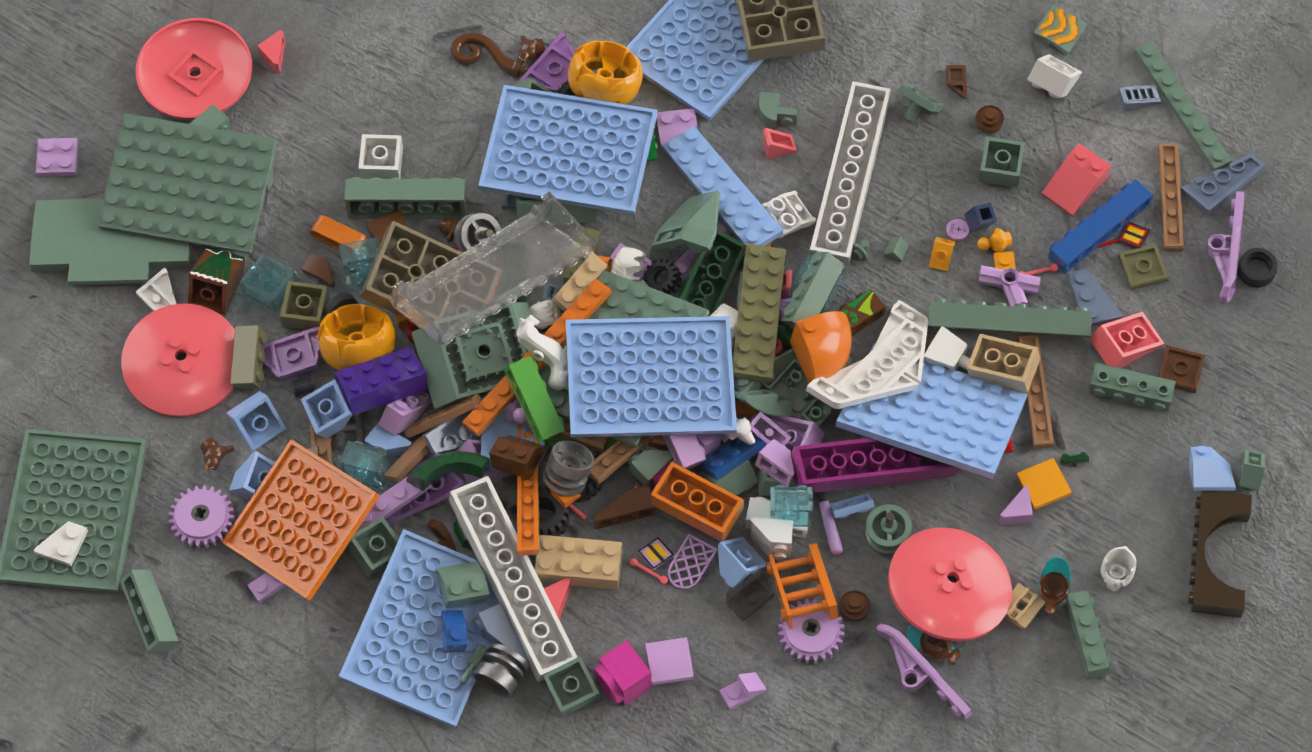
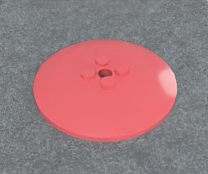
[136,18,252,120]
[121,304,235,417]
[888,528,1012,641]

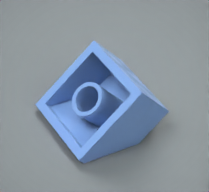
[301,379,352,439]
[226,391,287,451]

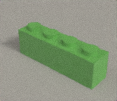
[504,356,565,444]

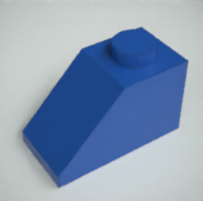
[441,610,468,652]

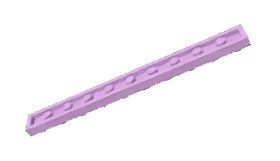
[248,477,433,603]

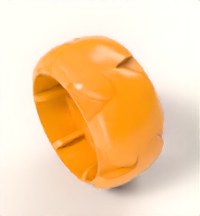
[568,41,643,104]
[318,304,396,370]

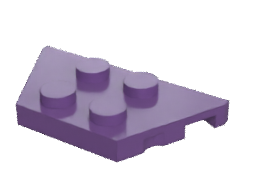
[518,32,574,93]
[263,326,321,381]

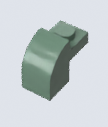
[759,92,798,130]

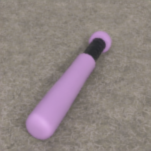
[817,491,843,555]

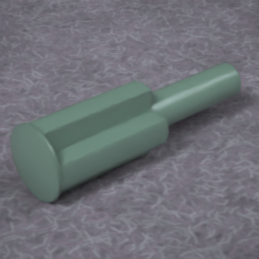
[460,644,488,684]

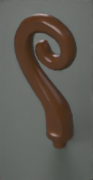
[451,33,528,77]

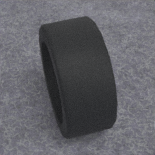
[1238,248,1278,288]

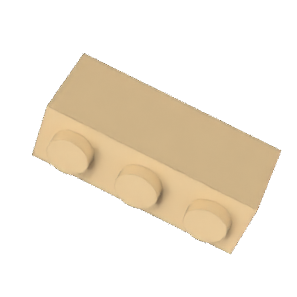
[551,252,608,312]

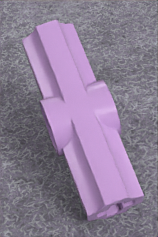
[978,265,1041,307]

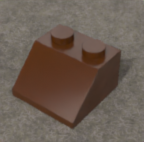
[489,435,547,479]

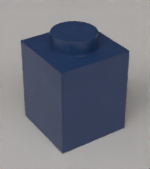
[964,202,997,232]

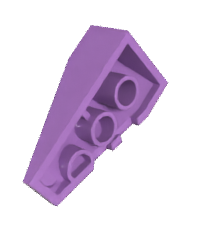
[386,453,465,524]

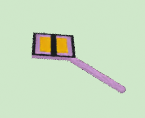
[637,537,710,570]

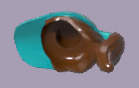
[1038,557,1071,616]
[907,624,960,665]

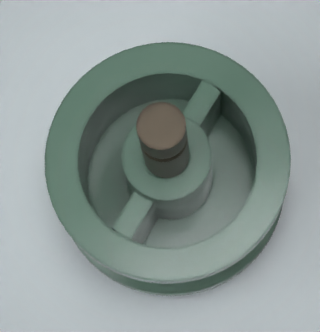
[865,504,912,555]

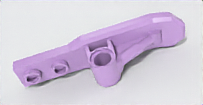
[1208,191,1244,303]
[876,624,971,720]

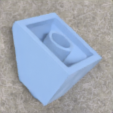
[1189,446,1236,491]
[229,451,275,501]
[718,536,766,589]

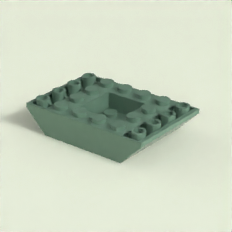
[411,302,547,410]

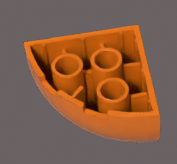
[790,311,852,384]

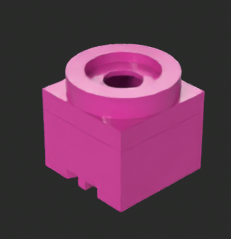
[593,640,652,706]

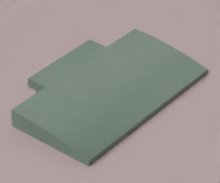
[29,199,192,285]

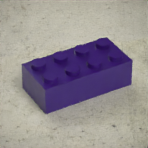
[335,346,428,416]

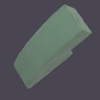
[734,389,793,416]

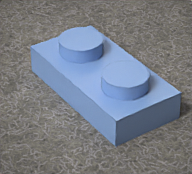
[830,493,875,519]

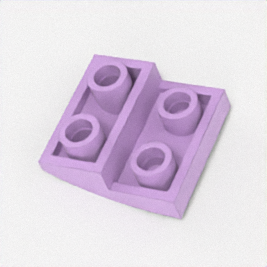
[645,637,694,685]

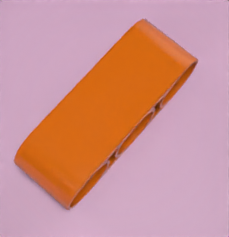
[309,215,369,258]

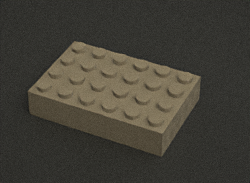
[735,0,825,62]
[359,221,502,326]

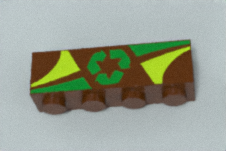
[838,289,886,337]

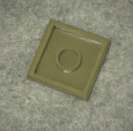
[1118,244,1169,290]

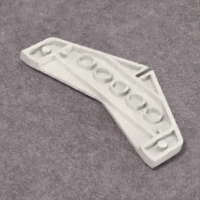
[806,300,928,409]

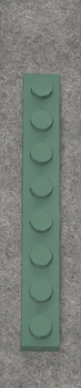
[1134,41,1232,171]

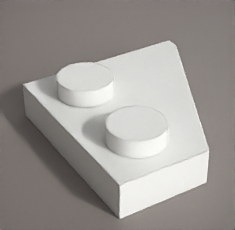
[33,521,88,567]

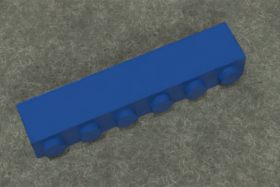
[1049,179,1153,274]

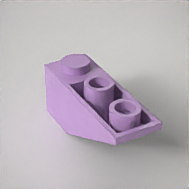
[378,391,433,435]

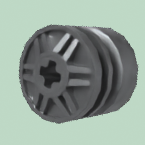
[543,441,594,496]
[473,643,529,698]

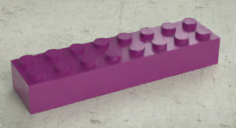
[791,438,960,494]

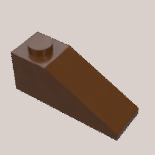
[593,485,655,530]

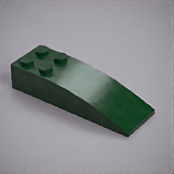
[677,230,746,317]

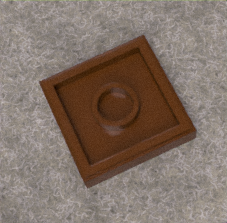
[1158,345,1206,393]

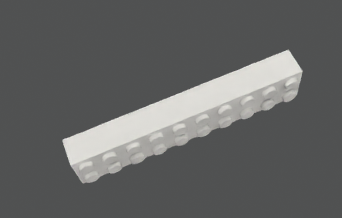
[809,81,891,269]
[449,476,578,682]

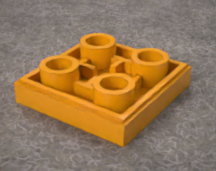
[1016,458,1072,510]

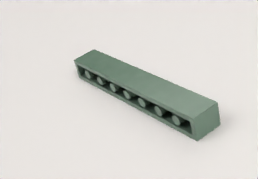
[928,299,1092,338]

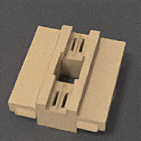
[1005,583,1046,630]

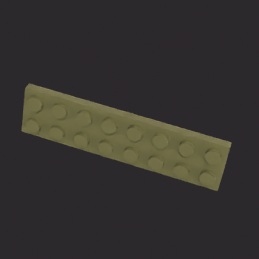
[732,243,786,383]

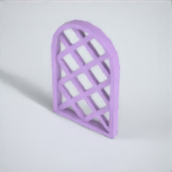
[668,534,717,590]

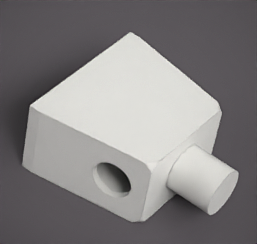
[924,326,970,371]

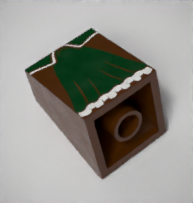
[188,246,245,315]

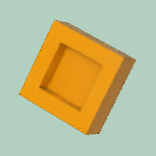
[993,251,1016,270]

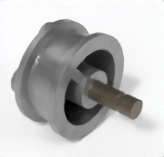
[454,213,502,258]

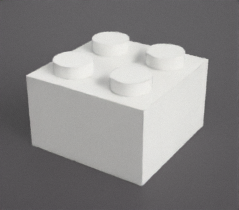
[359,134,403,179]

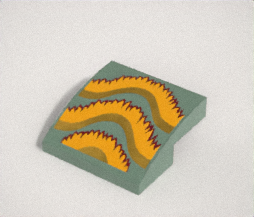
[1033,5,1087,55]

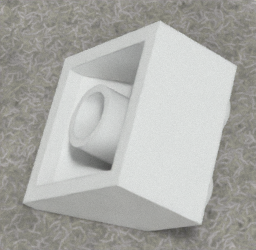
[1027,54,1082,98]
[751,517,793,561]

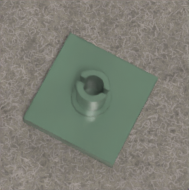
[897,85,944,122]

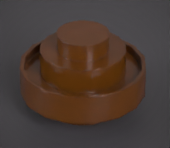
[975,105,1004,133]
[839,590,870,622]

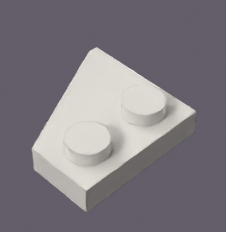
[136,268,176,311]

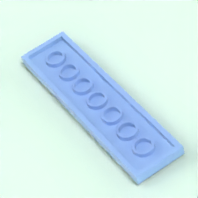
[662,126,783,246]

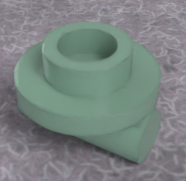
[852,240,869,261]

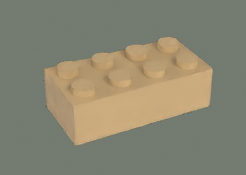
[535,535,623,590]

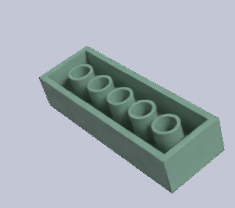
[344,177,467,219]

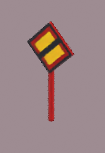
[1097,222,1151,249]

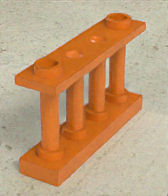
[766,543,838,629]

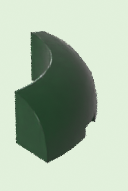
[406,451,491,491]

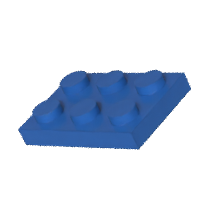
[697,435,766,480]

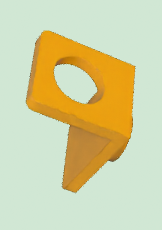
[929,237,956,271]

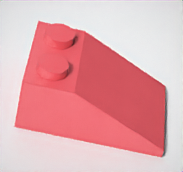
[1041,143,1111,217]
[1089,312,1165,368]

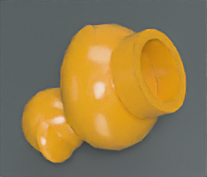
[977,228,1012,253]

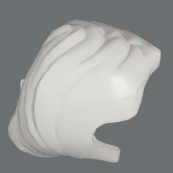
[611,247,646,281]
[529,300,562,329]
[1100,546,1137,591]

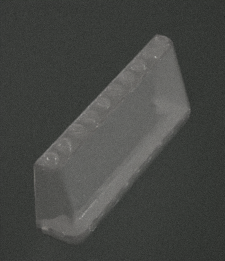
[390,191,595,345]

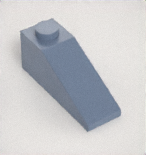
[474,603,528,662]

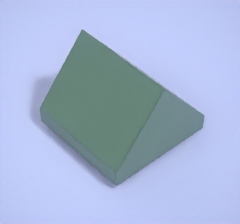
[883,236,909,262]

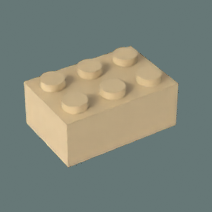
[967,334,1040,394]

